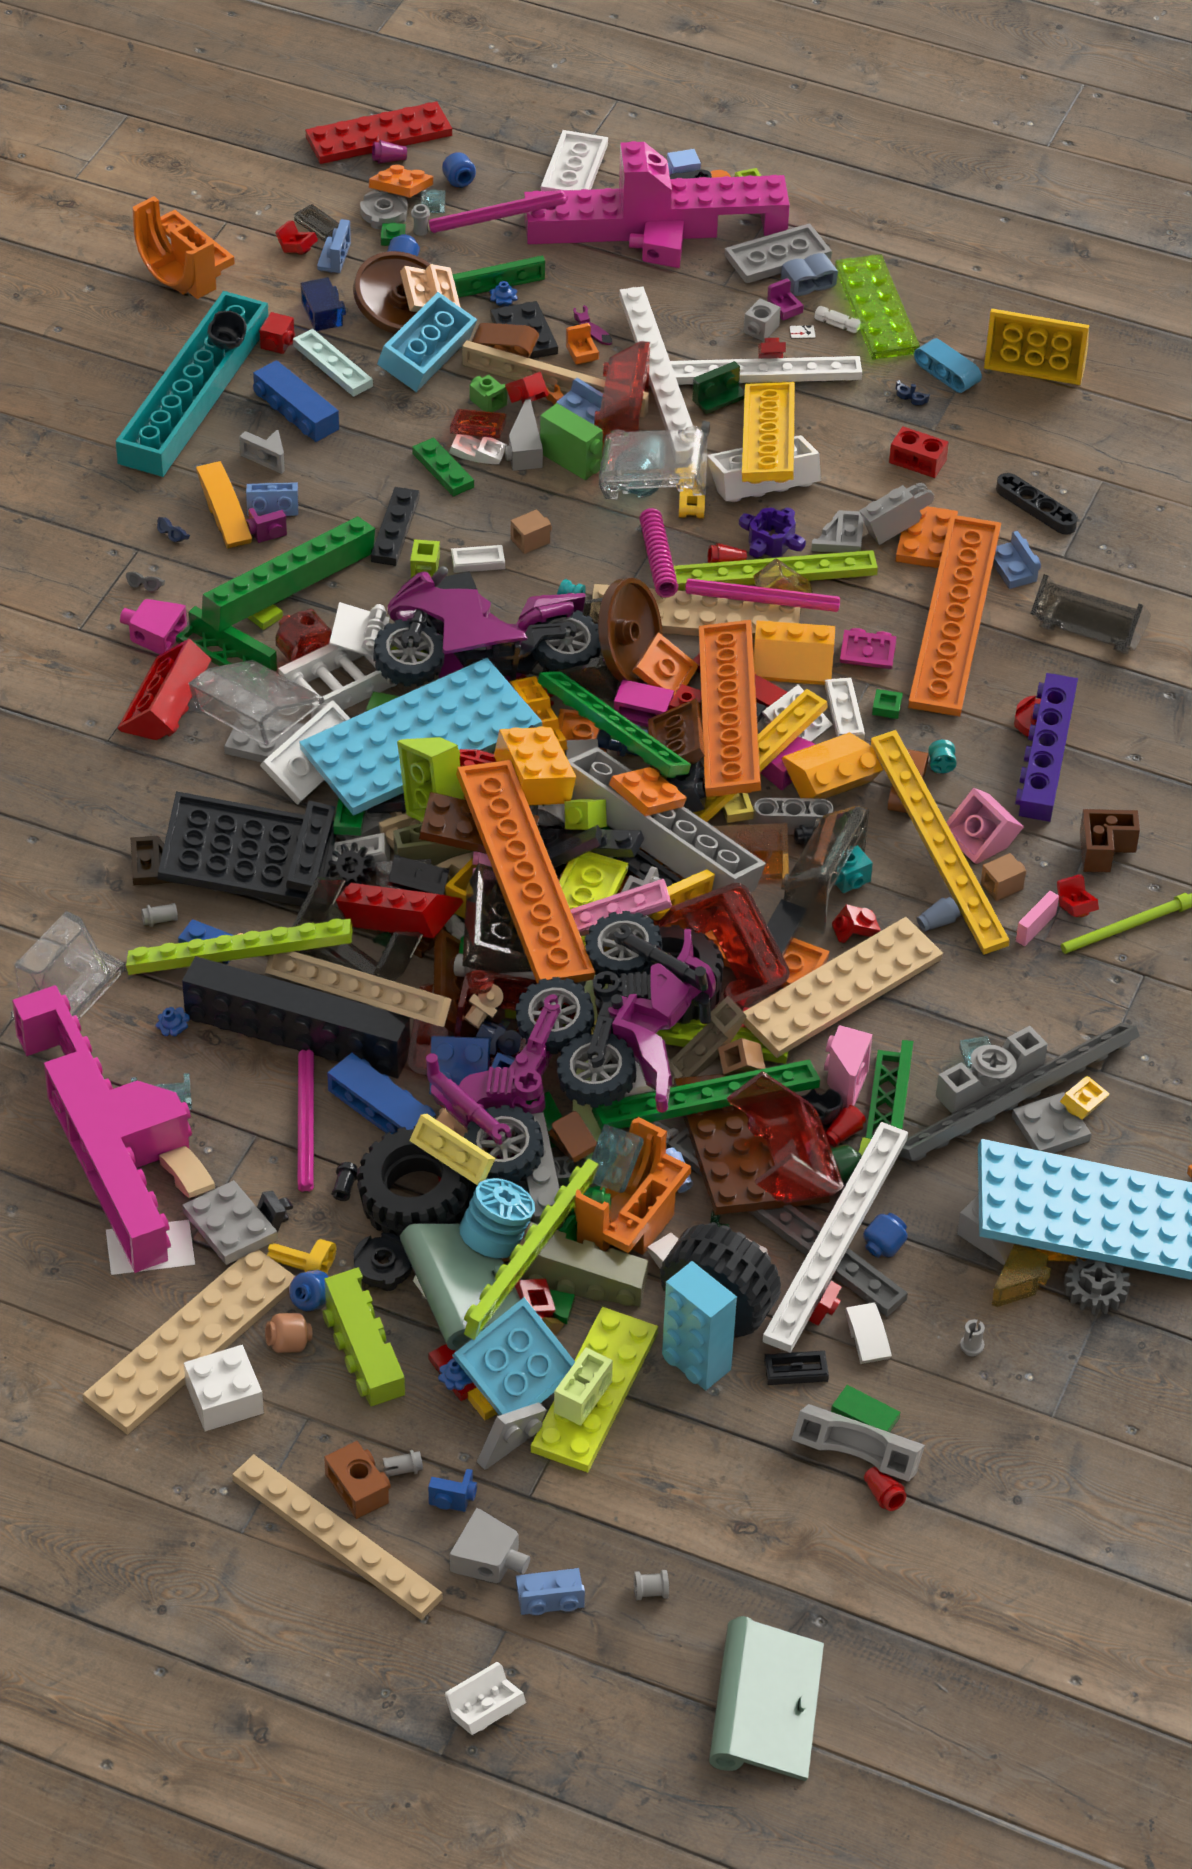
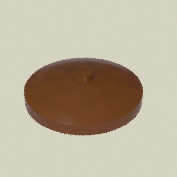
[353,251,430,334]
[598,578,663,683]

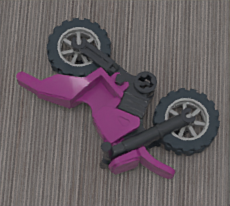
[557,911,716,1112]

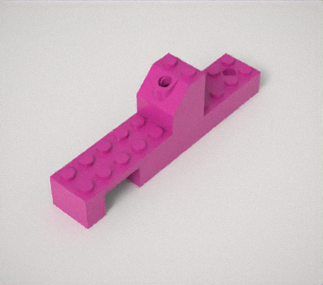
[524,141,790,244]
[12,985,192,1273]

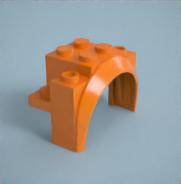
[133,196,235,299]
[574,1117,691,1255]

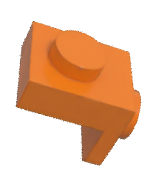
[566,323,599,365]

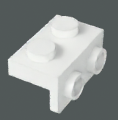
[445,1662,526,1735]

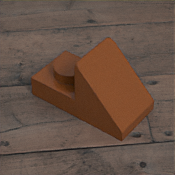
[548,1111,600,1163]

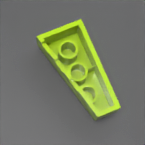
[322,1267,405,1407]

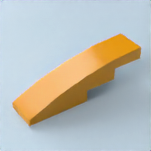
[196,461,252,549]
[510,676,568,750]

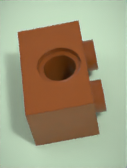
[324,1441,391,1519]

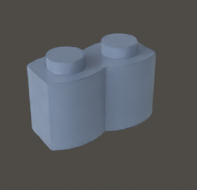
[781,253,838,296]

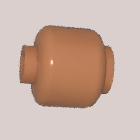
[265,1313,312,1353]

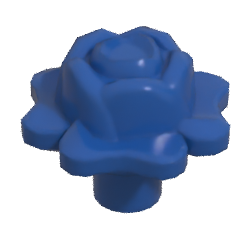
[490,281,518,307]
[156,1007,190,1036]
[438,1358,473,1390]

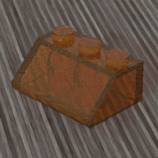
[711,822,789,880]

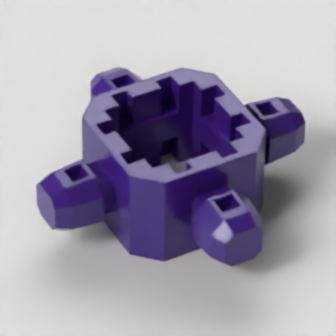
[739,507,806,558]

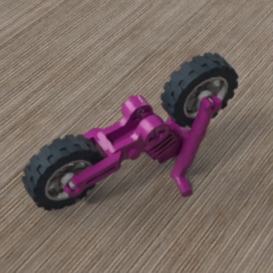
[426,977,595,1183]

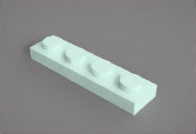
[293,329,373,397]

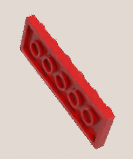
[305,101,452,164]

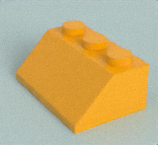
[754,620,835,685]
[781,732,884,799]

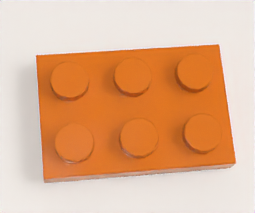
[895,506,958,568]

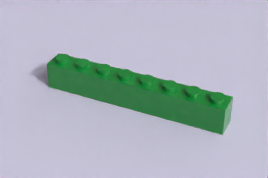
[201,516,375,632]

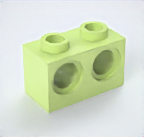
[554,1347,613,1426]

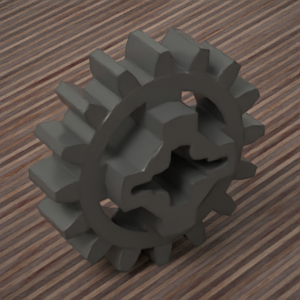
[1064,1257,1130,1314]

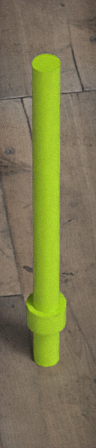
[1061,893,1192,954]

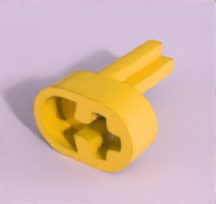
[267,1239,337,1274]

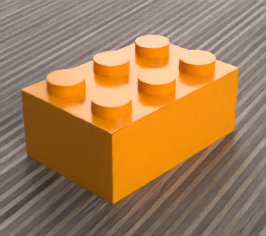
[494,727,576,805]

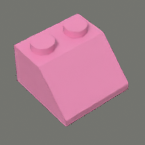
[946,788,1024,864]
[824,1025,872,1108]

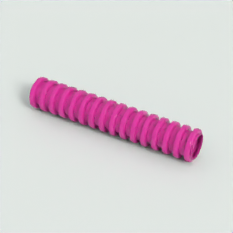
[639,508,678,598]

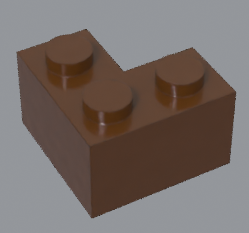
[1080,809,1140,872]

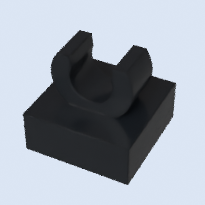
[257,1190,293,1232]

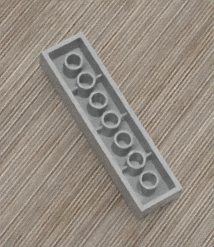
[568,747,766,906]

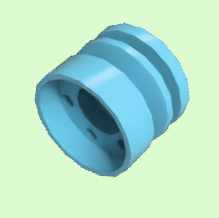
[459,1178,535,1258]

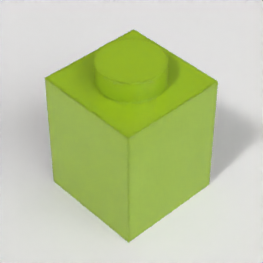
[564,799,607,830]

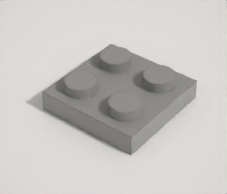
[1012,1092,1091,1154]

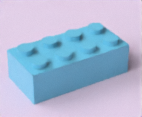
[377,292,477,392]
[662,1261,737,1391]

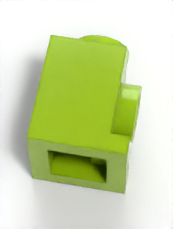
[410,539,440,578]

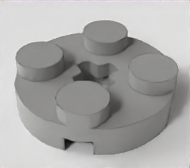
[360,190,408,229]

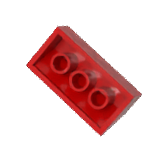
[117,638,212,740]
[335,883,464,938]

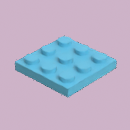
[452,1297,575,1416]

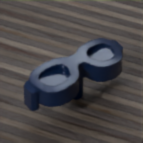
[895,380,930,406]
[157,517,190,542]

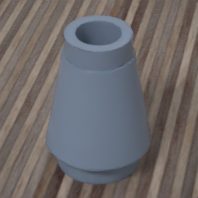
[917,897,960,932]

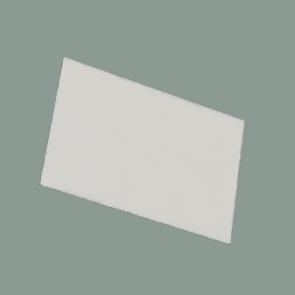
[106,1220,195,1275]

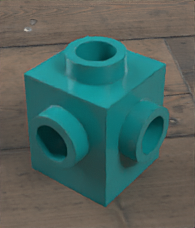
[827,845,873,893]

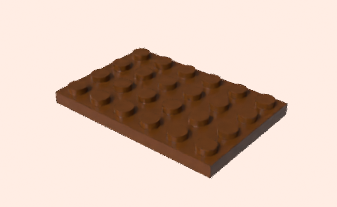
[673,1072,831,1215]

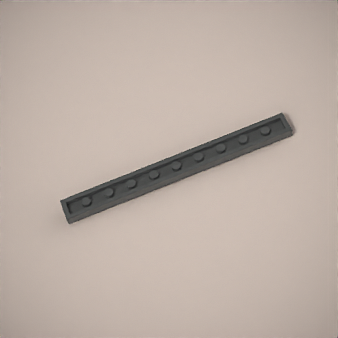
[898,1023,1140,1161]
[667,1128,908,1317]

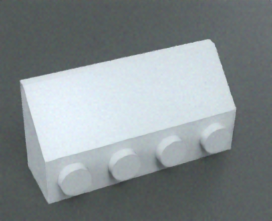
[707,435,821,502]

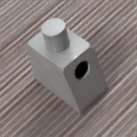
[450,1508,530,1583]

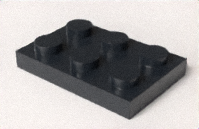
[490,301,558,359]

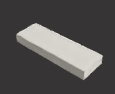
[825,678,865,741]

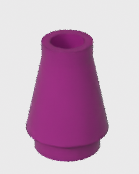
[372,140,407,164]

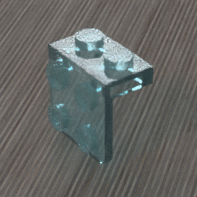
[591,1124,644,1193]

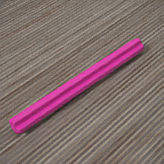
[429,191,566,233]
[685,578,840,612]
[297,1050,314,1192]

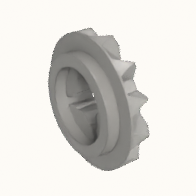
[970,1045,1017,1083]

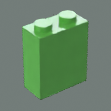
[540,403,603,480]

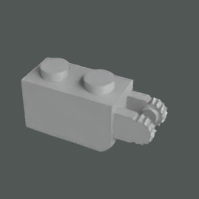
[859,482,935,545]

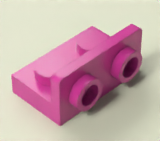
[840,628,897,669]

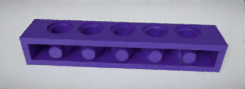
[1015,673,1078,822]

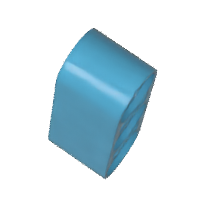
[914,338,982,393]

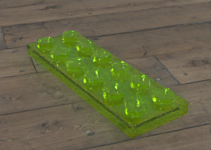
[835,254,920,360]

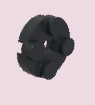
[353,1233,413,1291]

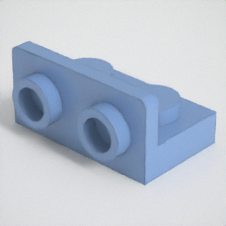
[317,219,351,273]
[556,378,616,429]
[246,482,298,516]
[993,531,1041,589]
[516,1568,585,1615]

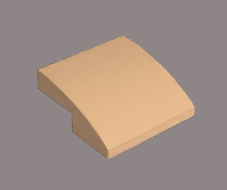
[400,264,460,312]

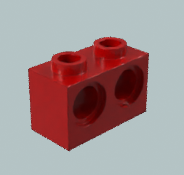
[889,426,949,478]

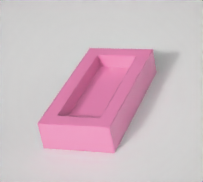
[1016,891,1059,946]

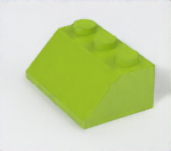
[397,737,465,822]

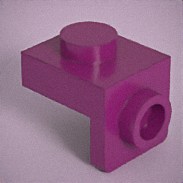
[767,278,804,320]
[246,508,287,543]

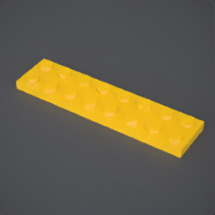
[742,382,795,484]

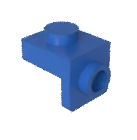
[428,1469,477,1512]

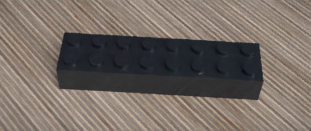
[182,956,411,1079]

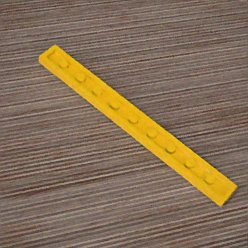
[639,689,828,865]
[871,730,1010,955]

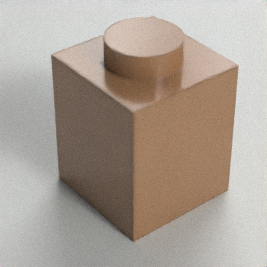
[511,509,552,554]
[980,853,1026,901]
[718,1038,765,1076]

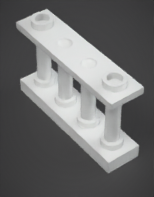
[278,644,397,719]

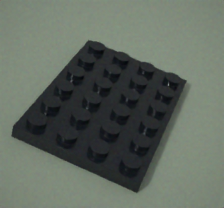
[157,791,336,910]

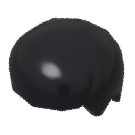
[207,311,247,350]
[796,1088,843,1128]

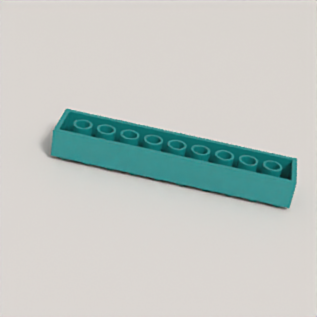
[116,291,268,477]

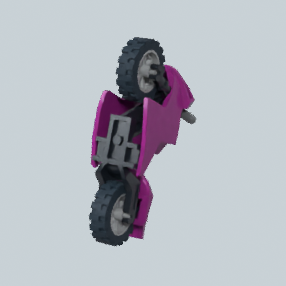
[373,566,601,687]

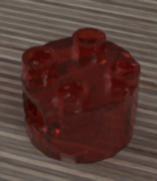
[275,609,332,662]

